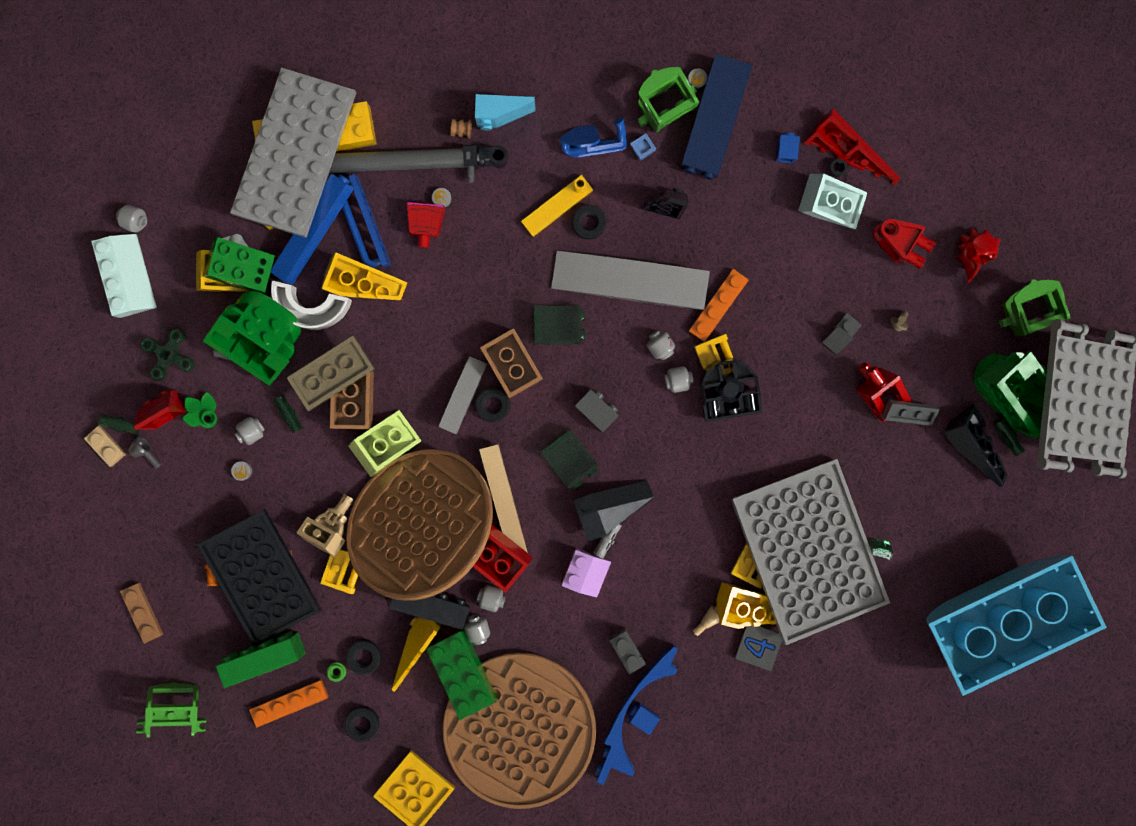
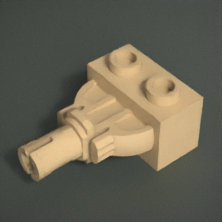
[297,494,354,557]

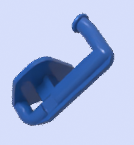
[560,117,627,158]

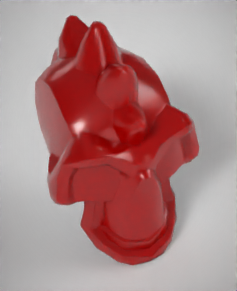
[957,228,1001,283]

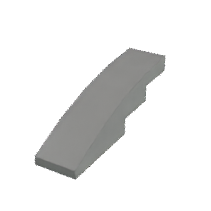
[439,356,487,434]

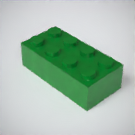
[216,631,306,688]
[426,631,498,720]

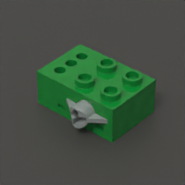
[203,234,275,293]

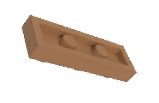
[120,583,164,644]

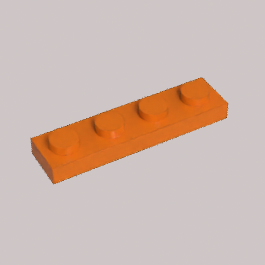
[689,269,749,342]
[249,679,329,728]

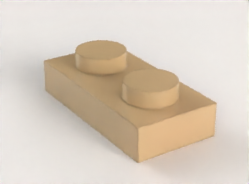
[84,426,126,467]

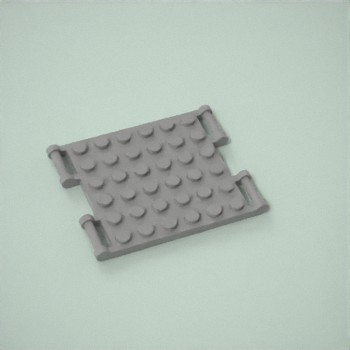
[1037,319,1136,478]

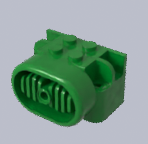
[203,291,301,386]
[974,351,1047,439]

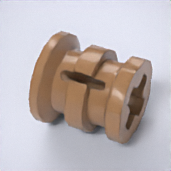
[451,119,472,139]

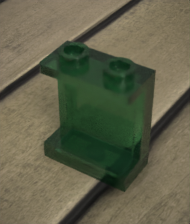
[534,305,585,345]
[540,429,599,489]

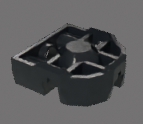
[699,358,763,422]

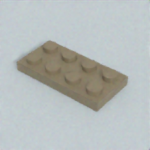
[287,336,375,411]

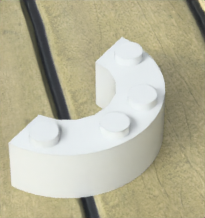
[271,281,352,330]

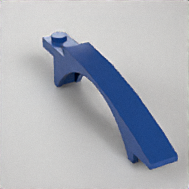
[594,644,678,785]

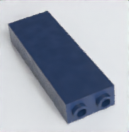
[680,54,752,180]

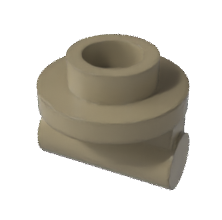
[890,311,908,331]

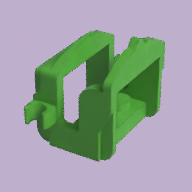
[638,67,699,133]
[998,279,1071,337]
[136,682,206,738]

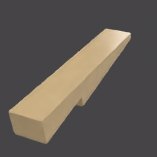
[479,444,528,553]

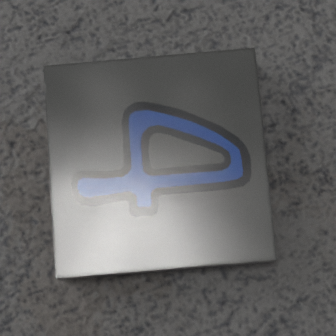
[734,626,782,671]

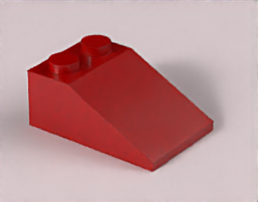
[134,389,187,430]

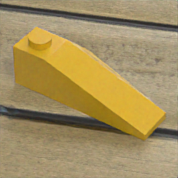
[321,253,407,300]
[716,582,776,629]
[391,616,441,692]

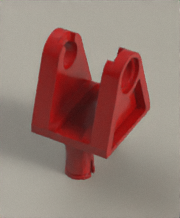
[872,219,936,269]
[856,362,911,422]

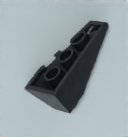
[643,188,689,220]
[944,405,1007,487]
[573,480,654,542]

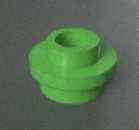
[327,662,346,682]

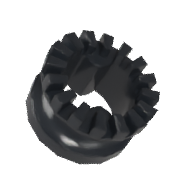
[829,159,848,177]

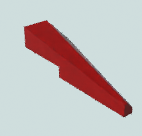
[804,108,900,185]

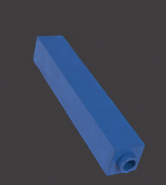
[271,174,354,284]

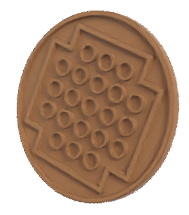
[347,449,493,600]
[443,652,596,809]

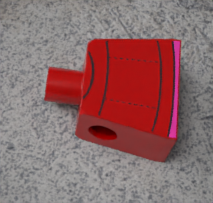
[407,202,446,248]

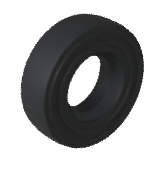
[572,205,606,240]
[476,388,510,422]
[346,640,381,675]
[344,706,379,742]

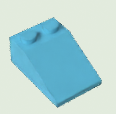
[475,94,535,131]

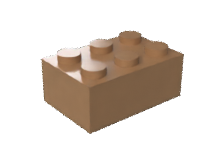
[480,328,543,398]
[330,371,374,429]

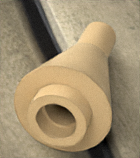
[693,605,719,636]

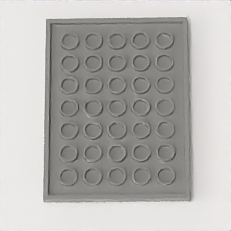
[731,459,890,645]

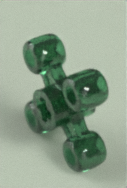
[141,328,196,381]

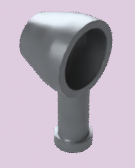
[128,436,163,469]

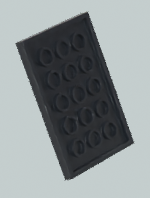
[197,509,322,646]

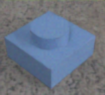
[630,133,656,161]

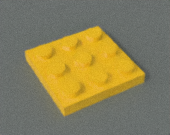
[373,750,455,826]

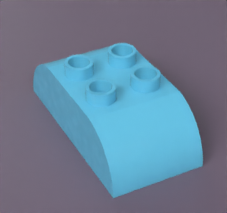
[926,555,1107,696]

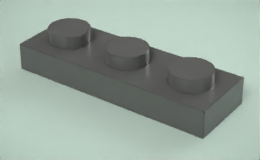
[881,400,940,426]

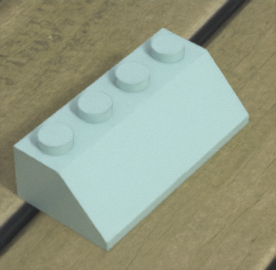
[91,234,157,318]

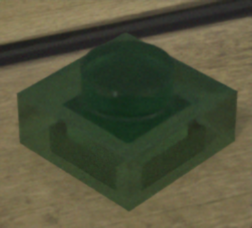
[870,538,893,560]

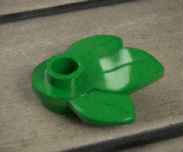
[182,392,217,428]

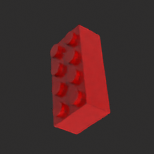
[473,525,533,593]

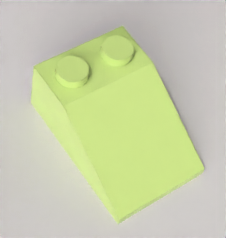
[349,410,421,477]

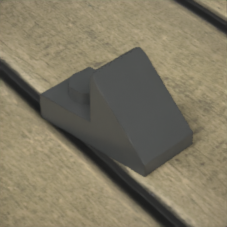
[822,313,862,355]

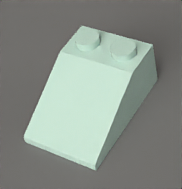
[798,174,867,229]

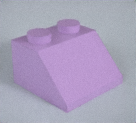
[562,548,611,597]

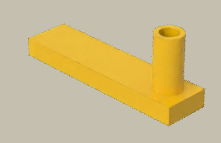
[521,175,593,237]

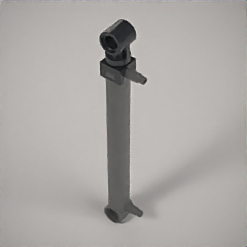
[329,145,509,183]

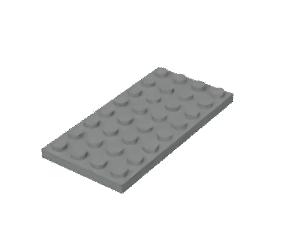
[230,68,356,238]

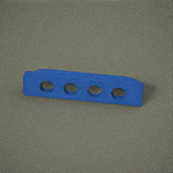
[342,174,391,267]

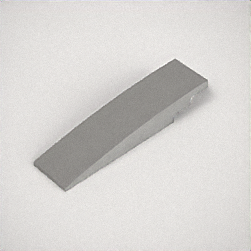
[551,251,710,310]

